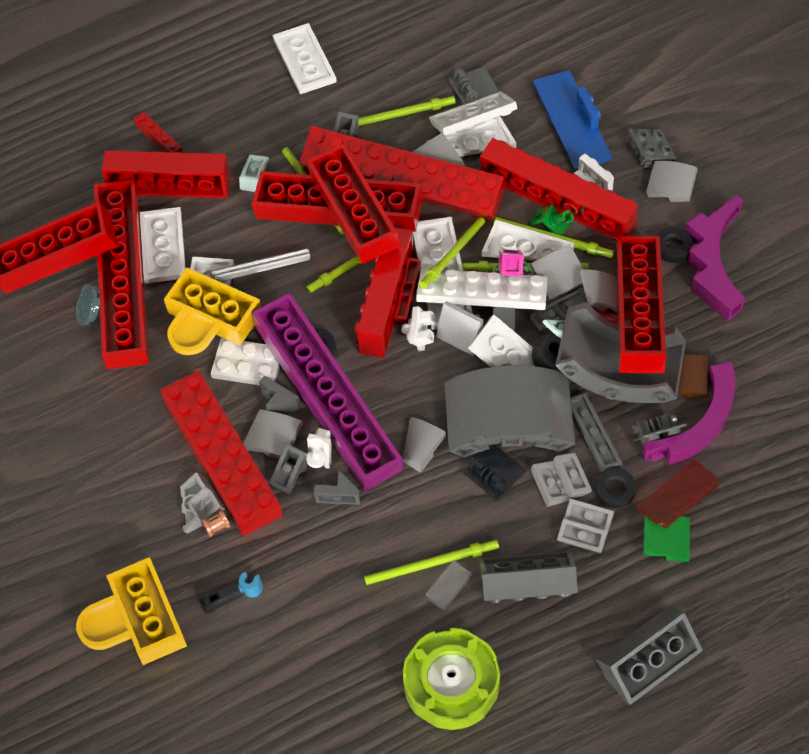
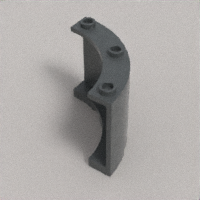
[555,302,686,403]
[444,364,575,458]

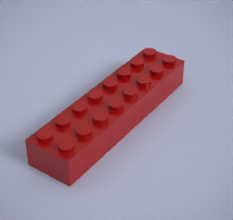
[480,138,638,241]
[252,171,423,232]
[616,236,666,373]
[160,370,282,537]

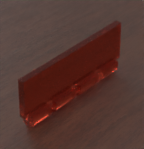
[636,460,719,528]

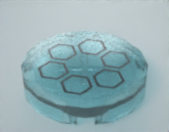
[76,284,100,327]

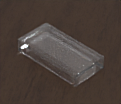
[425,560,472,610]

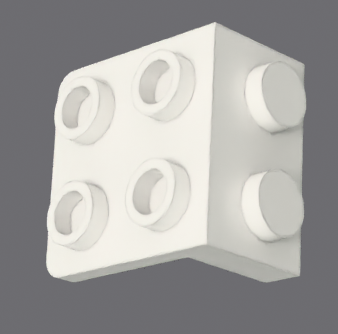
[566,154,614,212]

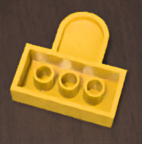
[164,267,261,355]
[76,557,187,665]

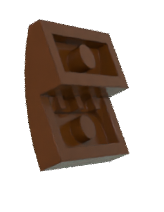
[677,354,709,399]

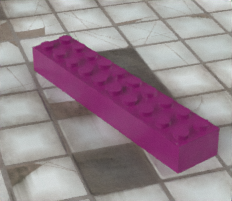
[252,293,403,492]

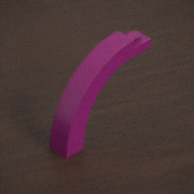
[642,362,735,465]

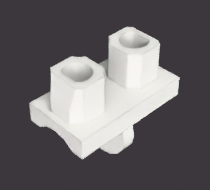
[401,306,437,351]
[306,428,331,468]

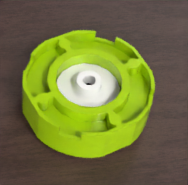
[403,628,500,730]

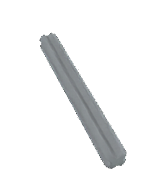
[210,248,311,282]

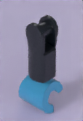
[199,572,263,614]

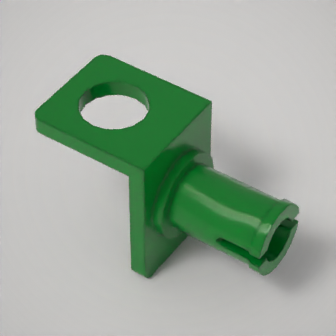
[529,205,574,235]

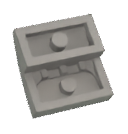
[412,133,466,167]
[646,161,698,202]
[530,245,583,301]
[580,269,618,313]
[437,301,483,356]
[243,409,303,459]
[530,453,592,507]
[557,499,614,554]

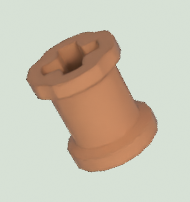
[201,510,230,537]

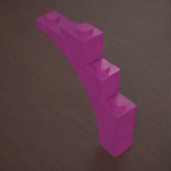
[686,195,745,322]

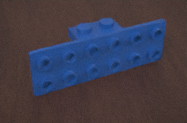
[533,70,612,171]

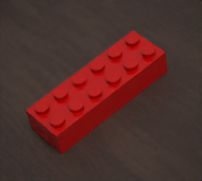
[306,143,400,264]
[102,150,231,198]
[0,201,117,294]
[355,228,414,358]

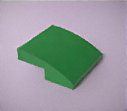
[643,510,690,562]

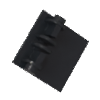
[463,444,527,501]

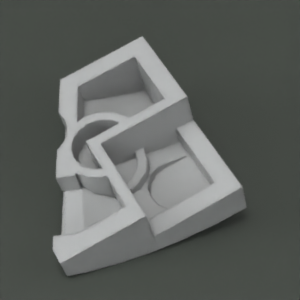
[402,417,446,473]
[180,472,225,533]

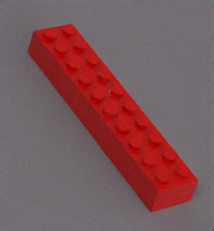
[299,126,506,222]
[94,179,150,370]

